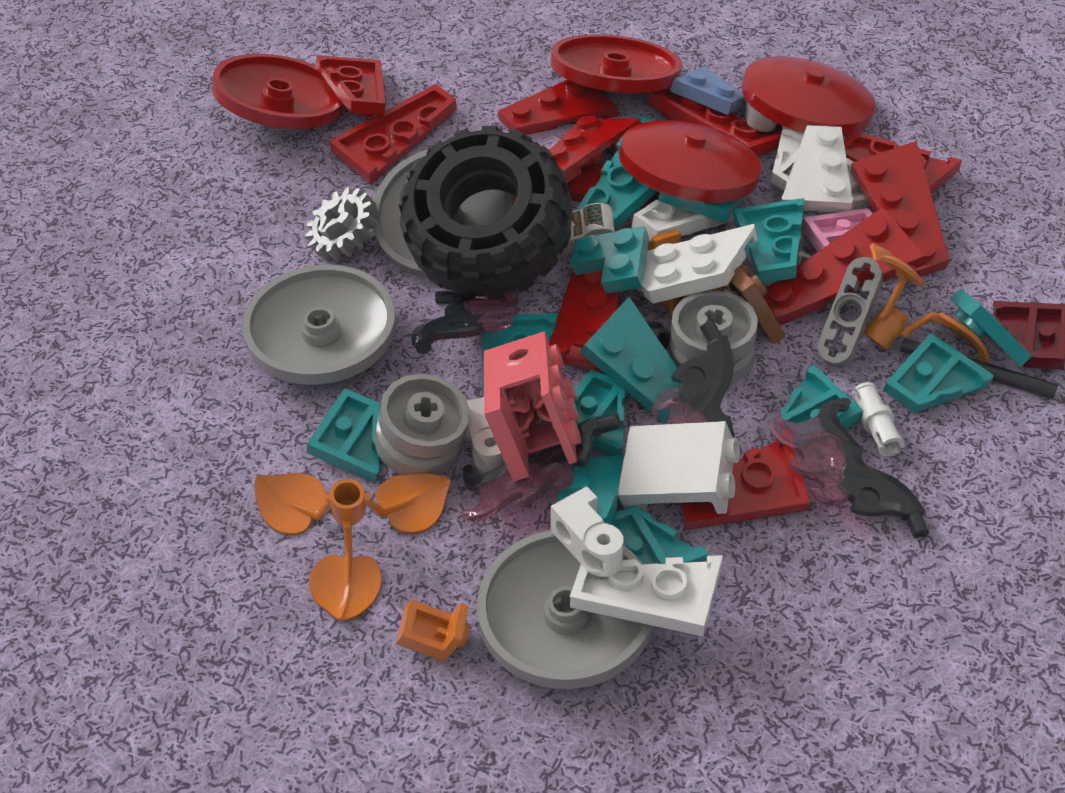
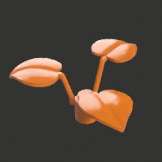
[863,243,989,363]
[255,473,450,621]

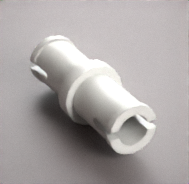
[852,382,905,456]

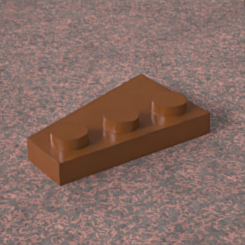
[726,263,786,344]

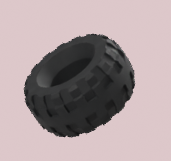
[398,126,573,299]

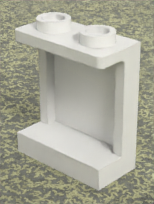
[617,421,740,514]

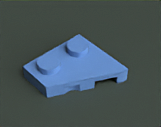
[670,67,745,115]

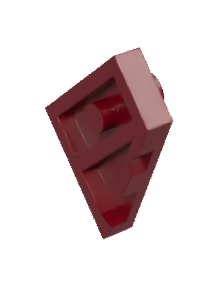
[993,301,1065,370]

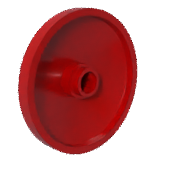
[550,34,682,93]
[211,54,344,129]
[741,56,875,136]
[619,120,761,202]

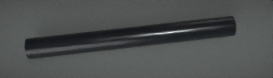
[900,337,1059,399]

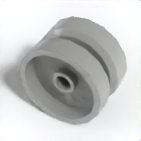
[670,290,758,385]
[374,373,470,475]

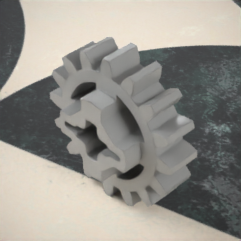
[305,187,380,261]

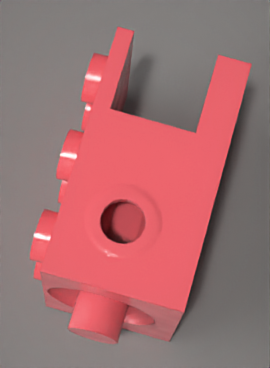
[484,331,581,481]

